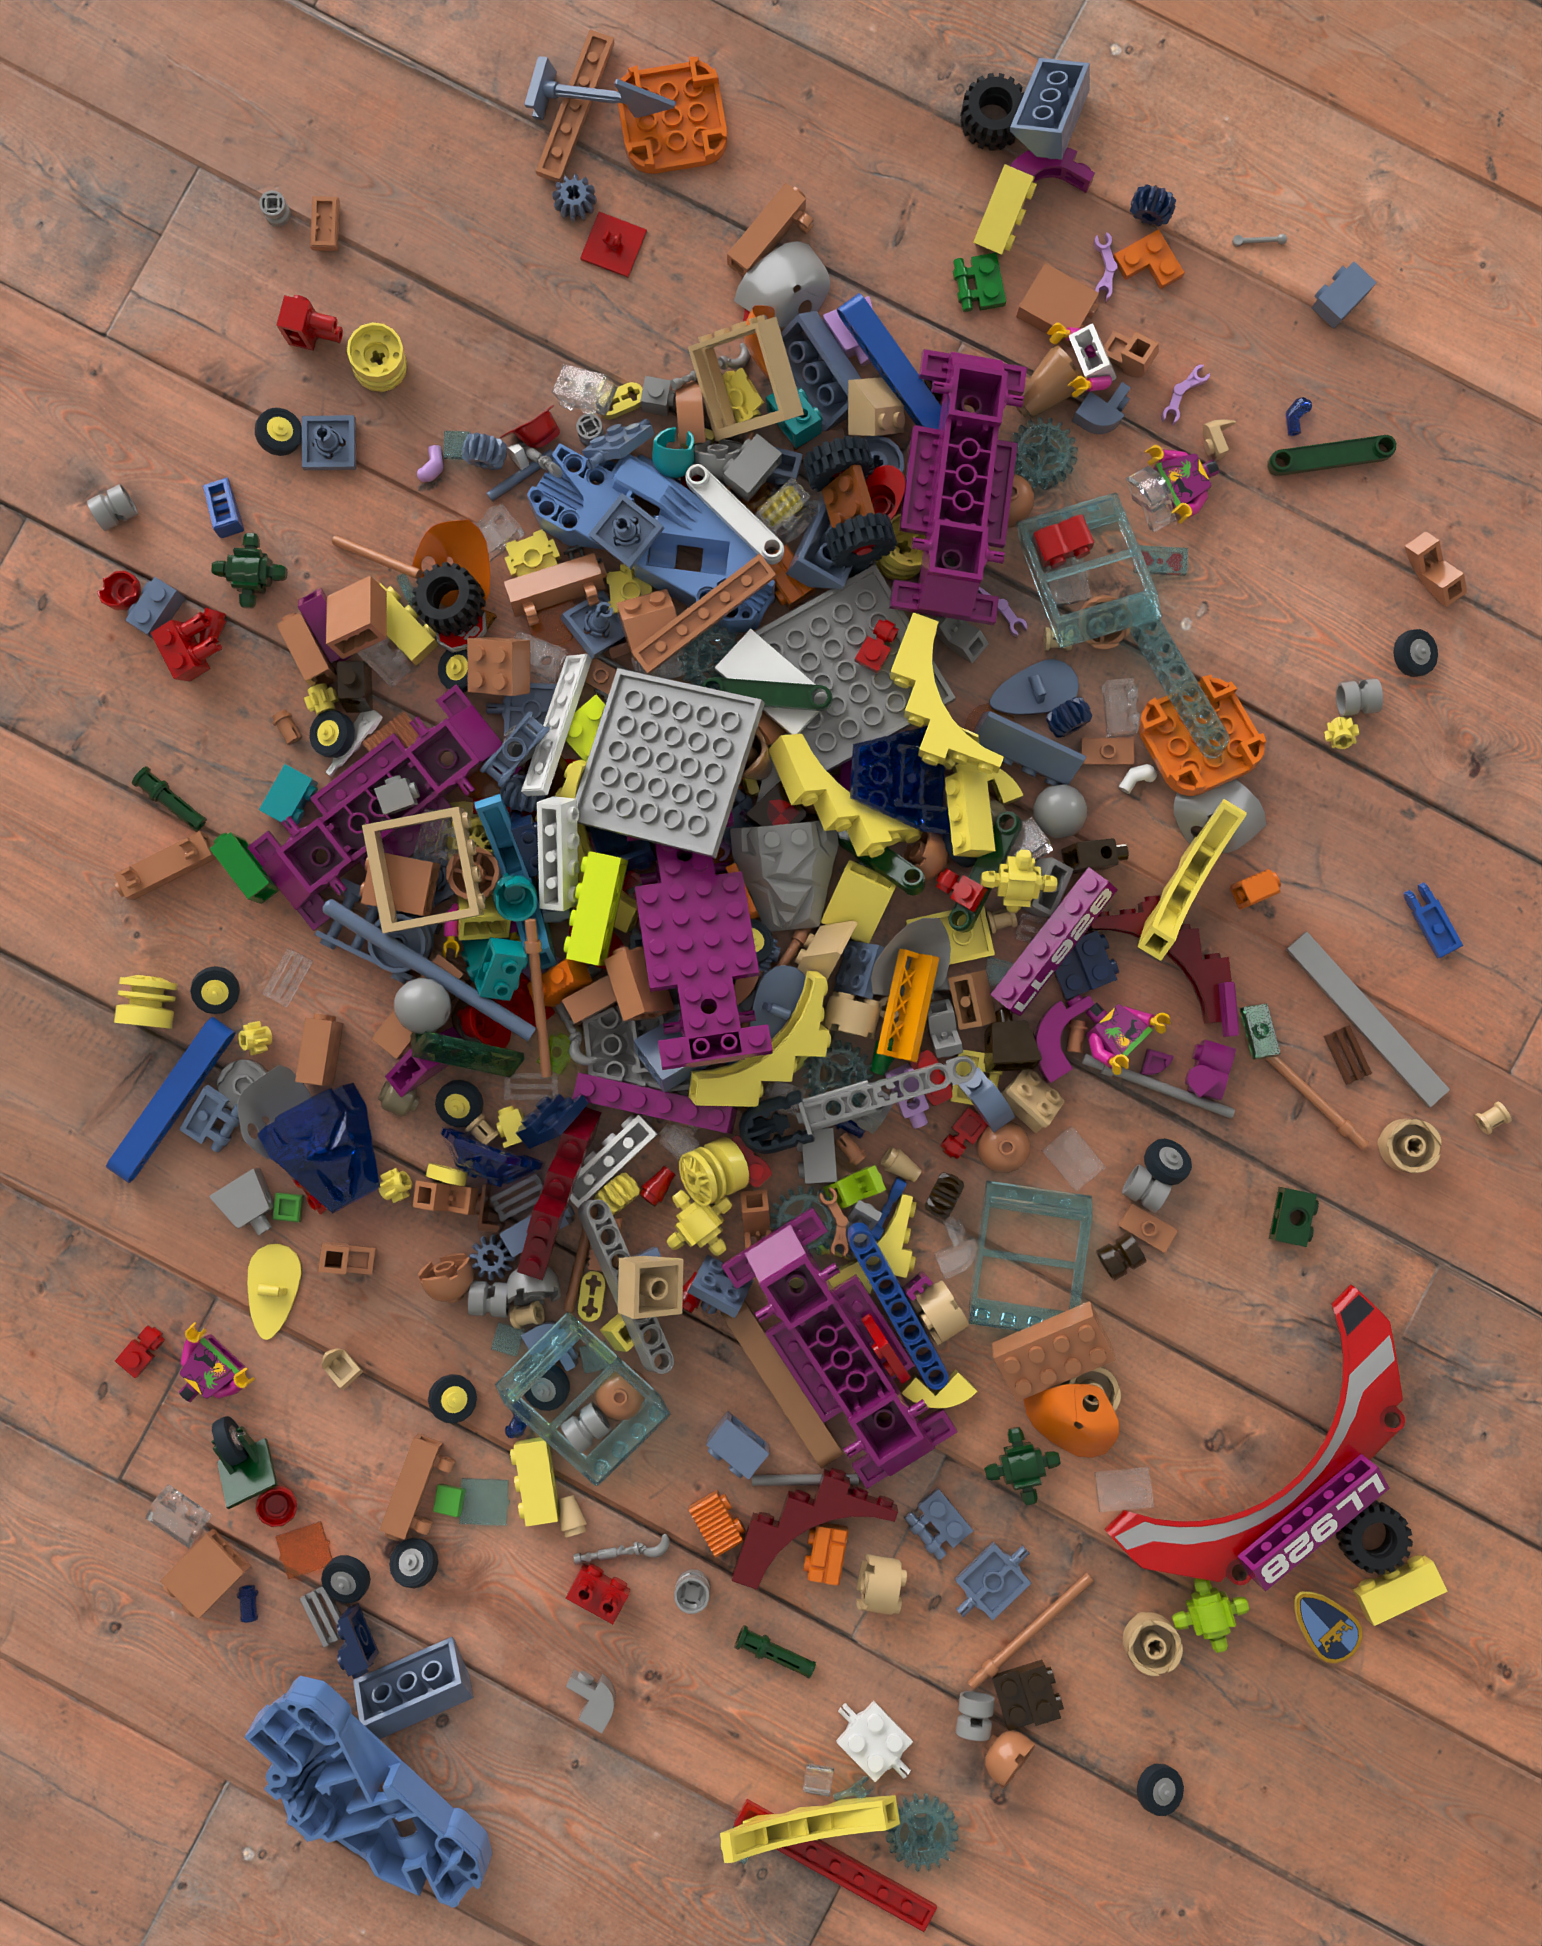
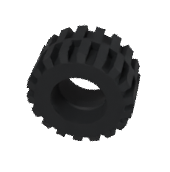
[960,73,1025,151]
[412,562,486,636]
[1336,1500,1413,1575]

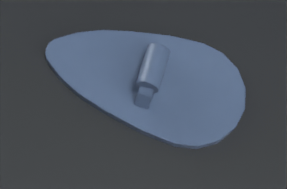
[989,659,1079,715]
[749,965,806,1039]

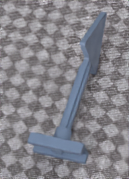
[524,56,676,120]

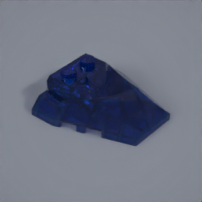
[850,726,950,834]
[257,1083,381,1214]
[440,1127,546,1187]

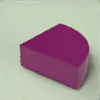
[1140,1049,1174,1075]

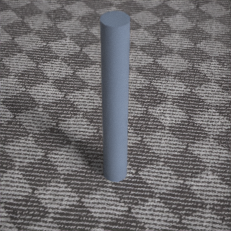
[486,449,553,502]

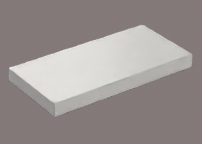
[715,629,827,735]

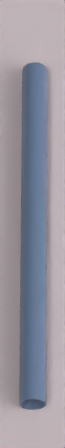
[323,899,536,1041]

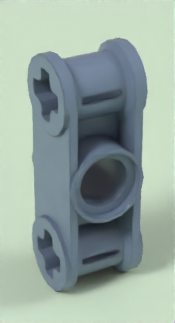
[480,711,551,788]

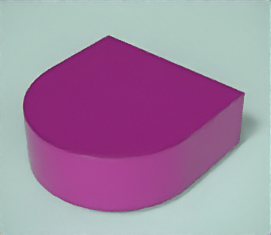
[1186,1065,1220,1098]

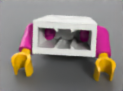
[1047,323,1117,398]

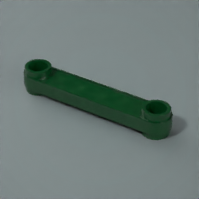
[1267,435,1397,476]
[702,677,833,711]
[949,811,1022,933]
[838,830,925,896]

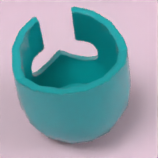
[652,427,695,478]
[493,872,537,922]

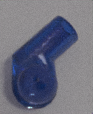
[1285,397,1312,436]
[505,1397,529,1439]

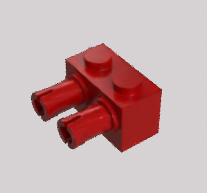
[276,295,343,351]
[151,612,222,682]
[565,1563,630,1625]

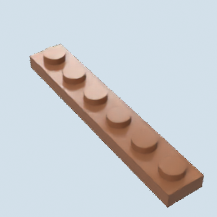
[536,29,615,183]
[632,553,777,675]

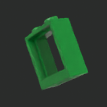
[209,832,280,904]

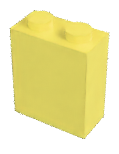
[821,860,896,943]

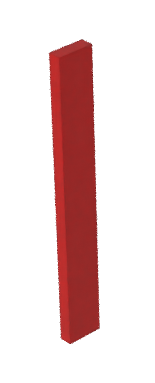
[734,1799,937,1932]

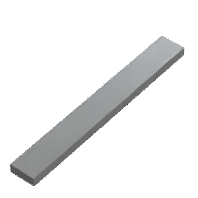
[1285,932,1450,1107]

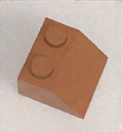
[616,588,677,661]

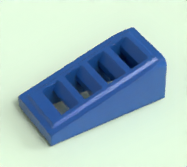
[203,478,244,538]

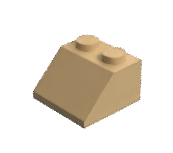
[848,378,905,436]
[795,921,858,981]
[618,1256,683,1319]

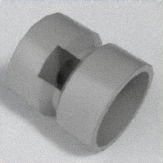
[87,484,138,531]
[1336,678,1383,717]
[1122,1164,1172,1213]
[468,1280,510,1318]
[560,1402,612,1453]
[674,1569,710,1614]
[956,1691,995,1741]

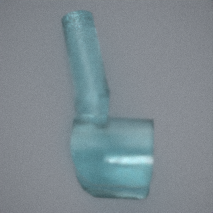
[833,1777,873,1801]

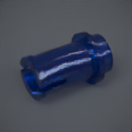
[835,1110,865,1139]
[236,1585,259,1623]

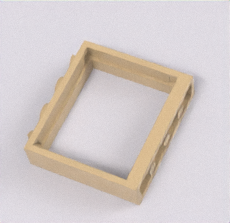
[688,315,804,441]
[362,807,486,933]

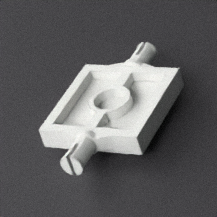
[836,1700,913,1782]

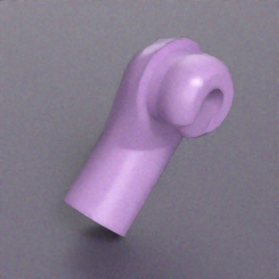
[417,445,443,482]

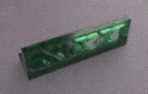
[410,1031,525,1078]

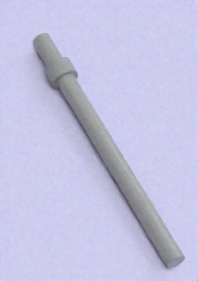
[1082,1054,1235,1119]

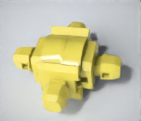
[980,850,1057,913]
[667,1190,732,1256]

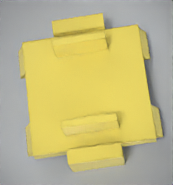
[722,368,764,423]
[505,529,561,578]
[606,564,652,614]

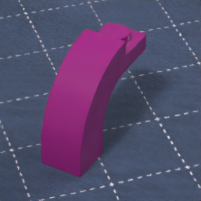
[1010,147,1095,193]
[1034,994,1095,1083]

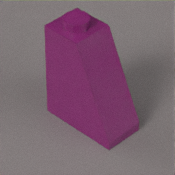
[298,588,352,663]
[385,1027,469,1097]

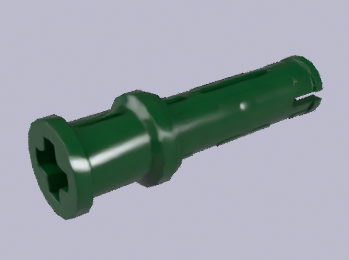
[132,766,207,832]
[734,1625,816,1679]

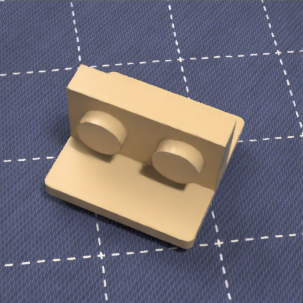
[1000,1069,1065,1133]

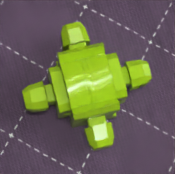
[1172,1578,1250,1653]

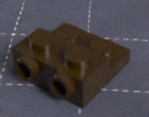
[992,1659,1064,1731]

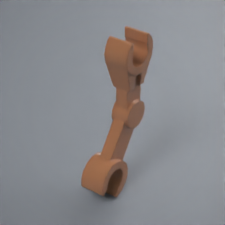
[818,1187,849,1258]

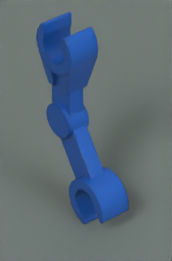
[871,1177,907,1241]

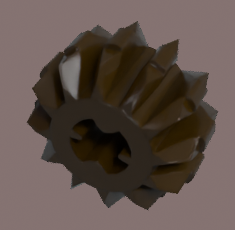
[925,1172,964,1219]

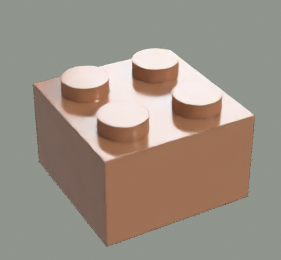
[467,636,530,696]

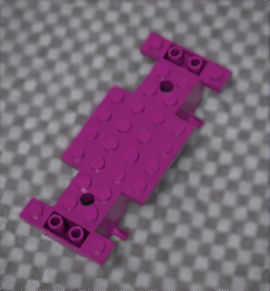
[889,349,1027,625]
[247,684,523,931]
[627,809,773,1070]
[722,1207,958,1489]

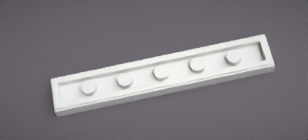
[521,654,592,796]

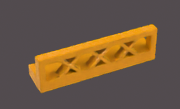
[877,948,939,1062]

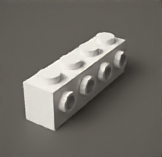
[537,796,580,911]
[570,1114,659,1208]

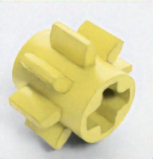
[304,683,339,716]
[1324,717,1359,749]
[238,1021,272,1055]
[378,1168,412,1203]

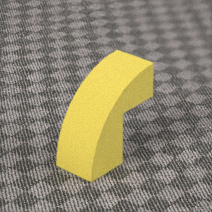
[952,763,1023,806]
[900,1369,978,1408]

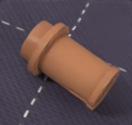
[272,709,302,745]
[1066,1019,1089,1053]
[834,1132,867,1167]

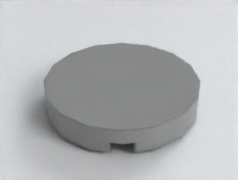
[217,1060,268,1110]

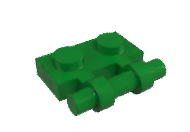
[953,252,1006,312]

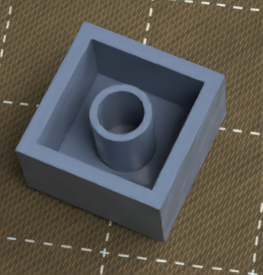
[706,1411,769,1480]

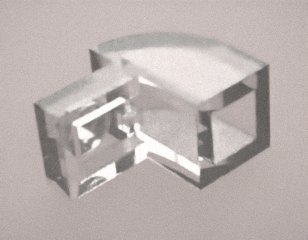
[1126,466,1177,532]
[933,1216,977,1280]

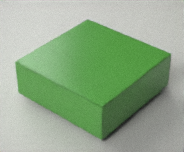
[273,1192,304,1222]
[433,1484,465,1517]

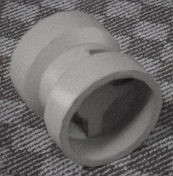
[259,190,291,227]
[576,413,604,447]

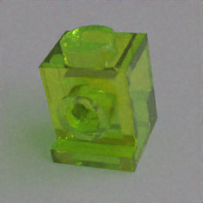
[536,1032,571,1075]

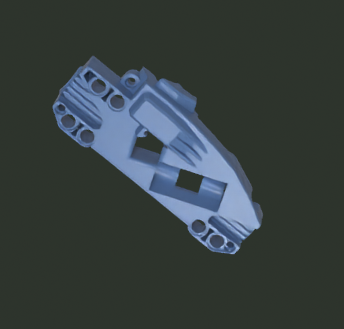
[527,443,775,633]
[244,1676,492,1908]

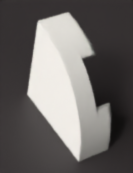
[506,444,529,470]

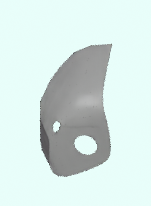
[734,241,830,327]
[1173,779,1266,853]
[871,918,951,996]
[237,1065,327,1160]

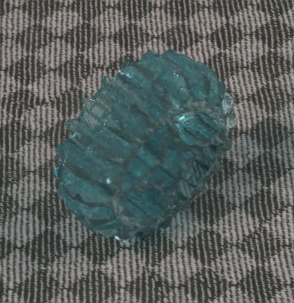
[1011,417,1078,489]
[677,625,737,690]
[802,1040,874,1112]
[769,1185,836,1255]
[885,1793,959,1872]

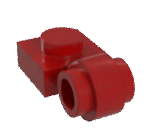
[855,619,899,674]
[935,868,988,912]
[940,1107,988,1159]
[115,1325,165,1378]

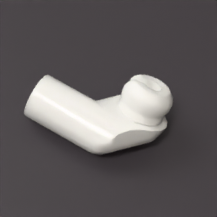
[1118,764,1157,794]

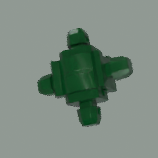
[211,533,288,609]
[984,1427,1061,1505]

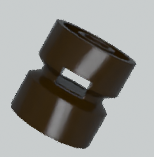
[1096,1232,1147,1281]

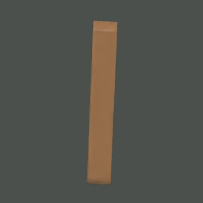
[721,1300,844,1469]

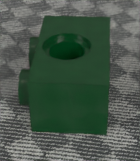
[1269,1187,1319,1247]

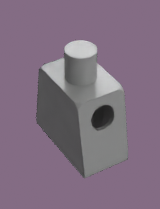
[209,1168,274,1236]

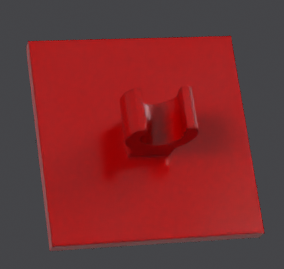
[580,211,647,278]

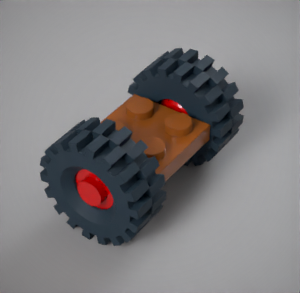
[803,436,897,568]

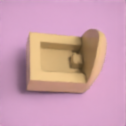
[1203,419,1236,461]
[321,1348,364,1390]

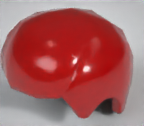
[97,571,141,610]
[256,1485,297,1527]

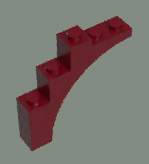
[1088,895,1232,1024]
[517,1107,602,1281]
[732,1468,898,1590]

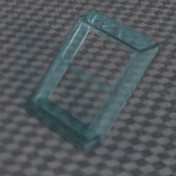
[1016,492,1162,648]
[968,1181,1092,1331]
[495,1312,671,1486]

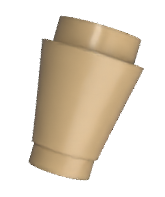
[881,1147,922,1182]
[559,1495,587,1538]

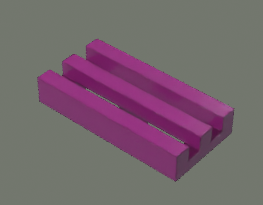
[1218,982,1239,1037]
[903,1271,933,1301]

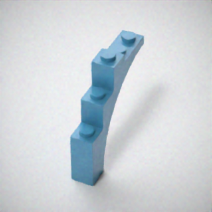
[474,794,557,970]

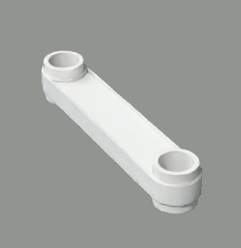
[685,464,784,565]

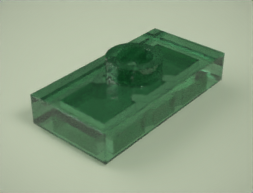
[1240,1003,1281,1060]

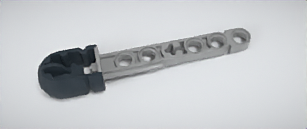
[739,1056,976,1154]

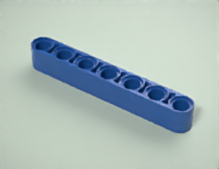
[837,293,941,429]
[106,1017,236,1183]
[847,1223,949,1390]

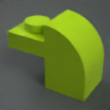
[823,1165,886,1209]

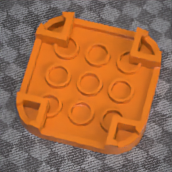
[616,57,727,174]
[1138,674,1266,796]

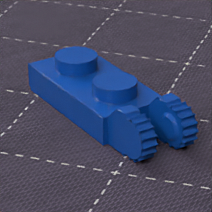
[1403,882,1463,959]

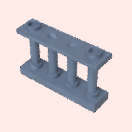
[315,878,442,984]

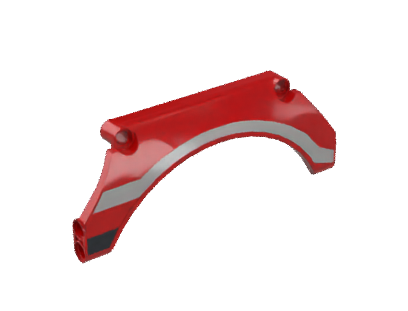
[1104,1284,1405,1586]

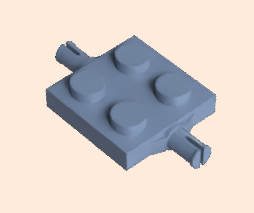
[582,419,655,470]
[486,683,577,734]
[954,1541,1031,1621]

